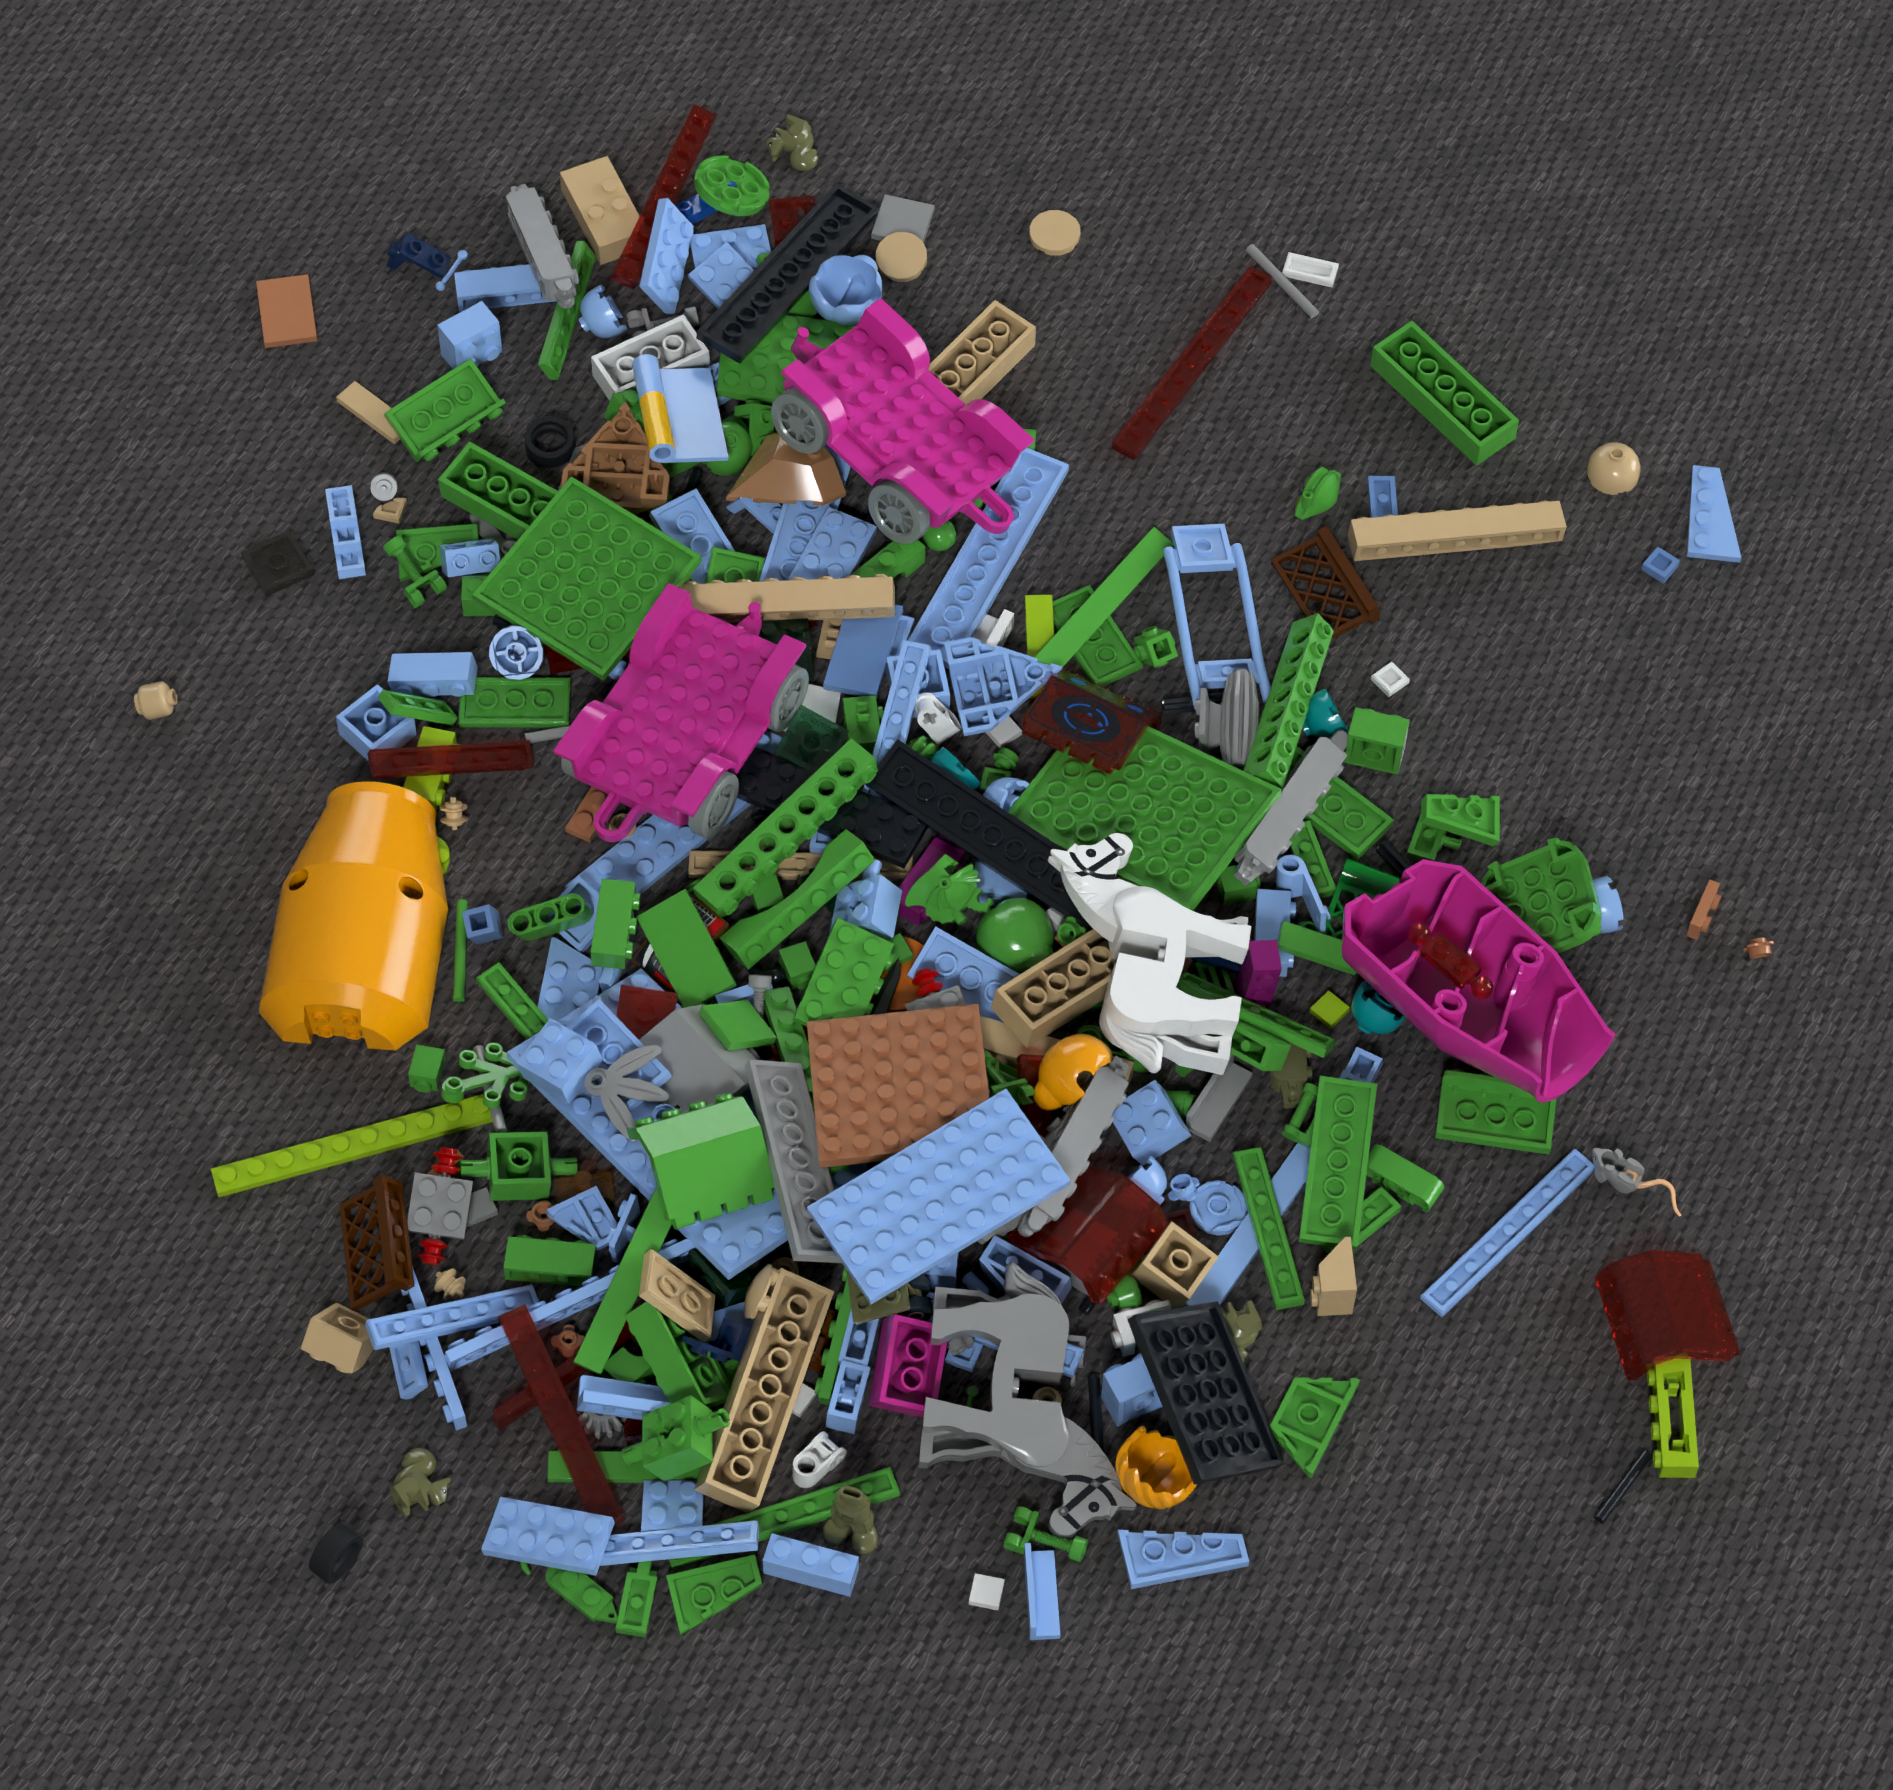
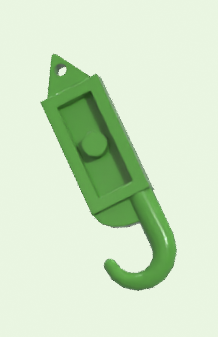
[520,1562,618,1624]

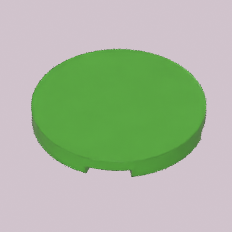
[694,156,770,216]

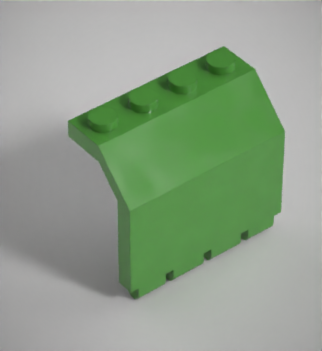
[626,1092,775,1230]

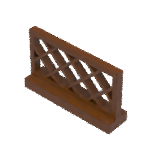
[1271,526,1380,639]
[339,1175,415,1310]

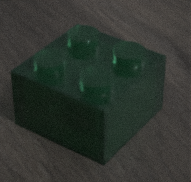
[774,705,849,772]

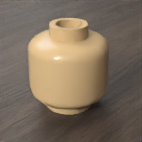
[134,681,177,720]

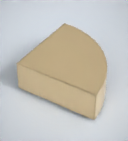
[373,498,407,523]

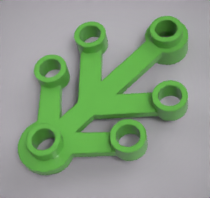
[441,1043,530,1108]

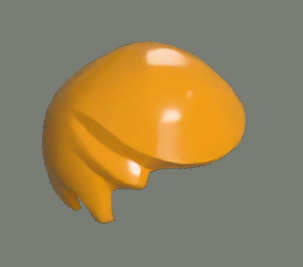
[1115,1426,1197,1509]

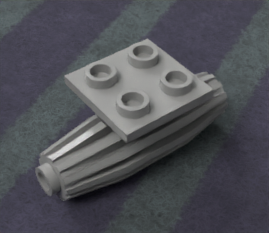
[1195,669,1259,771]

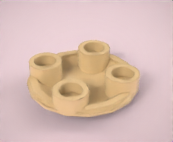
[744,1264,779,1319]

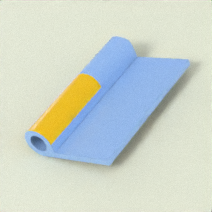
[632,354,728,463]

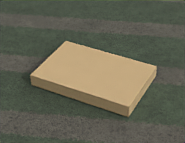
[639,1249,716,1342]

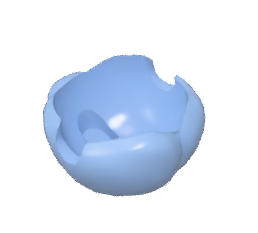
[809,255,882,326]

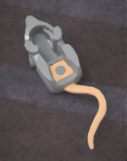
[1592,1148,1681,1217]

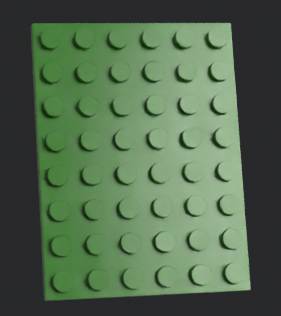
[1008,703,1282,911]

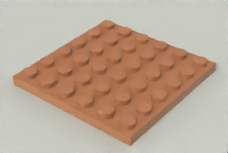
[807,1004,989,1168]

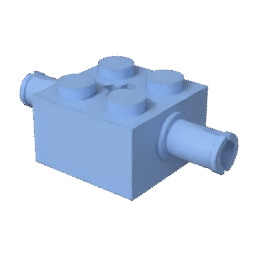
[829,859,902,940]

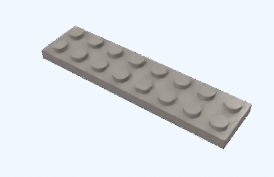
[745,1059,842,1263]

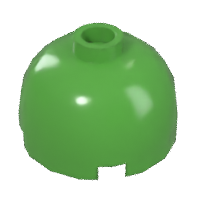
[702,421,753,476]

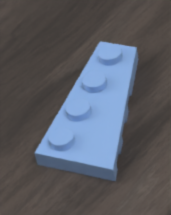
[1687,465,1741,563]
[1117,1530,1249,1589]

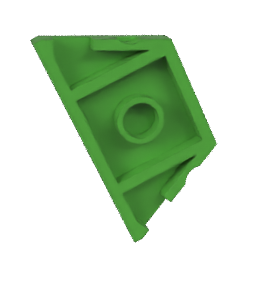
[1270,1377,1360,1478]

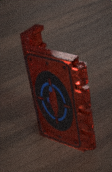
[1022,670,1161,775]

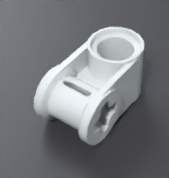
[915,693,962,745]
[792,1431,847,1488]

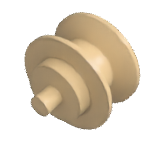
[440,797,468,830]
[434,1269,466,1301]

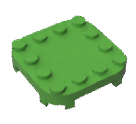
[1481,838,1602,954]

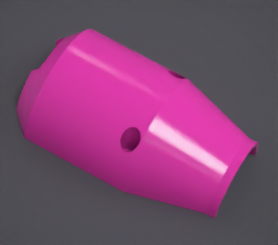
[1342,859,1616,1103]

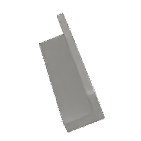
[1186,1053,1253,1142]

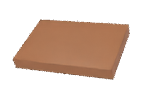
[256,274,317,348]

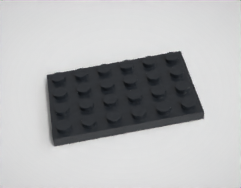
[1127,1301,1285,1485]

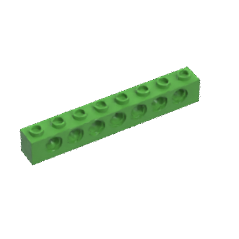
[1243,613,1334,789]
[693,738,878,919]

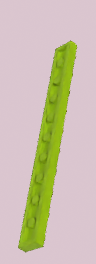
[211,1094,493,1198]

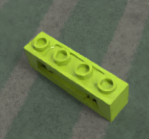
[1647,1357,1699,1478]

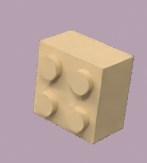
[1132,1222,1219,1308]

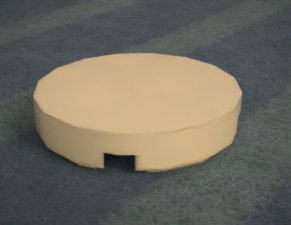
[1029,210,1081,255]
[876,232,927,282]

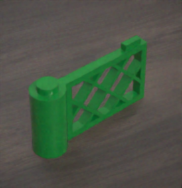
[1325,859,1399,974]

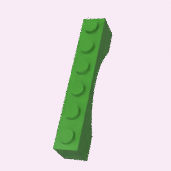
[720,829,875,970]

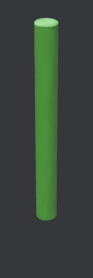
[453,899,468,1002]

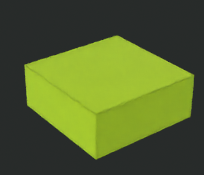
[1310,990,1350,1029]

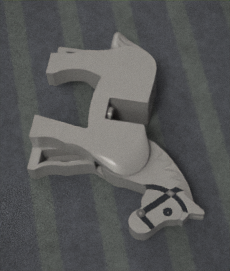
[918,1263,1136,1539]

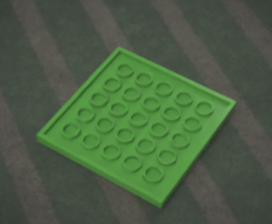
[472,476,702,681]

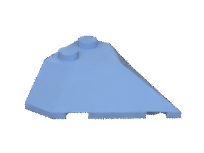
[944,637,1062,736]

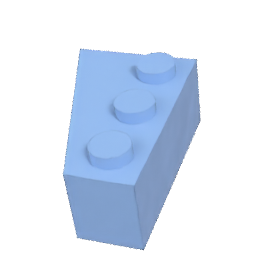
[979,1235,1072,1304]

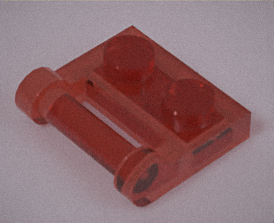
[769,196,816,246]

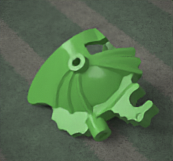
[905,854,994,926]

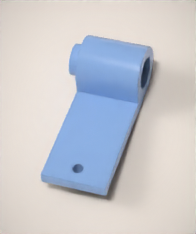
[1276,855,1331,934]

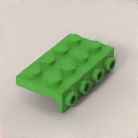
[384,358,506,463]
[793,918,894,1027]
[1435,1069,1556,1155]

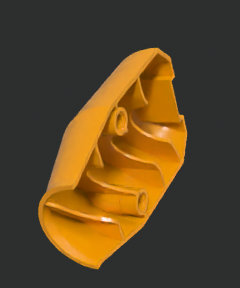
[259,782,448,1051]

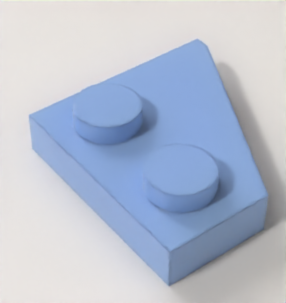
[546,1186,618,1251]

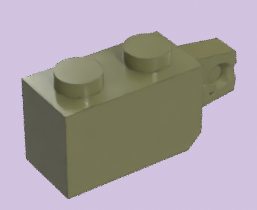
[1271,1037,1312,1109]

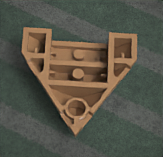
[561,401,670,513]
[726,432,846,505]

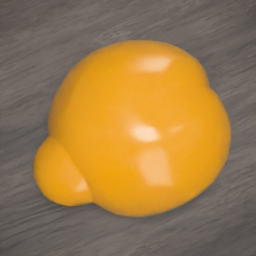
[1033,1034,1112,1111]

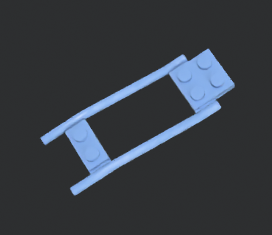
[1163,524,1271,710]

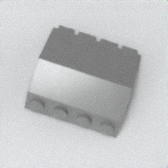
[639,1004,760,1112]

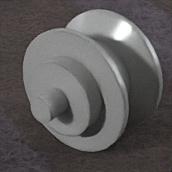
[370,473,398,501]

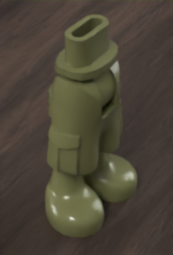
[823,1485,878,1554]

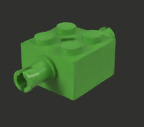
[459,1132,577,1201]
[622,1395,730,1481]

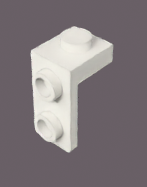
[1111,1300,1171,1357]

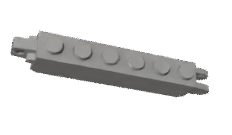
[506,184,579,309]
[1233,730,1348,886]
[1018,1056,1130,1237]

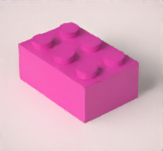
[868,1314,947,1417]

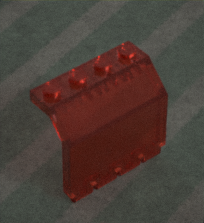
[1008,1166,1169,1304]
[1595,1250,1740,1381]

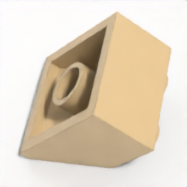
[1310,1237,1357,1316]
[301,1303,374,1374]

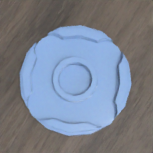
[1189,1180,1247,1235]

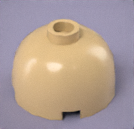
[1586,442,1641,495]

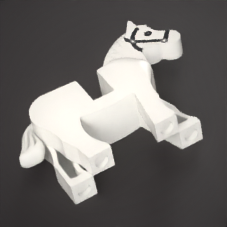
[1048,833,1251,1075]

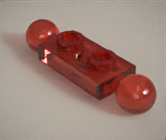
[1408,923,1494,999]

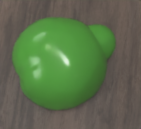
[976,897,1055,974]

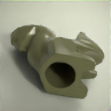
[766,114,819,171]
[1221,1300,1262,1363]
[390,1448,451,1517]

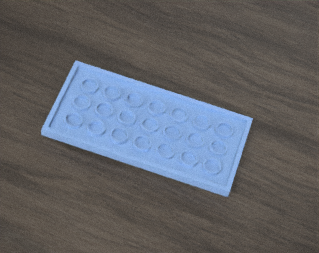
[807,1089,1071,1305]

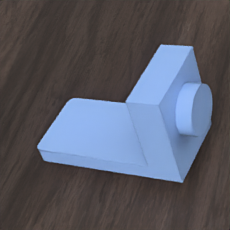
[726,497,782,534]

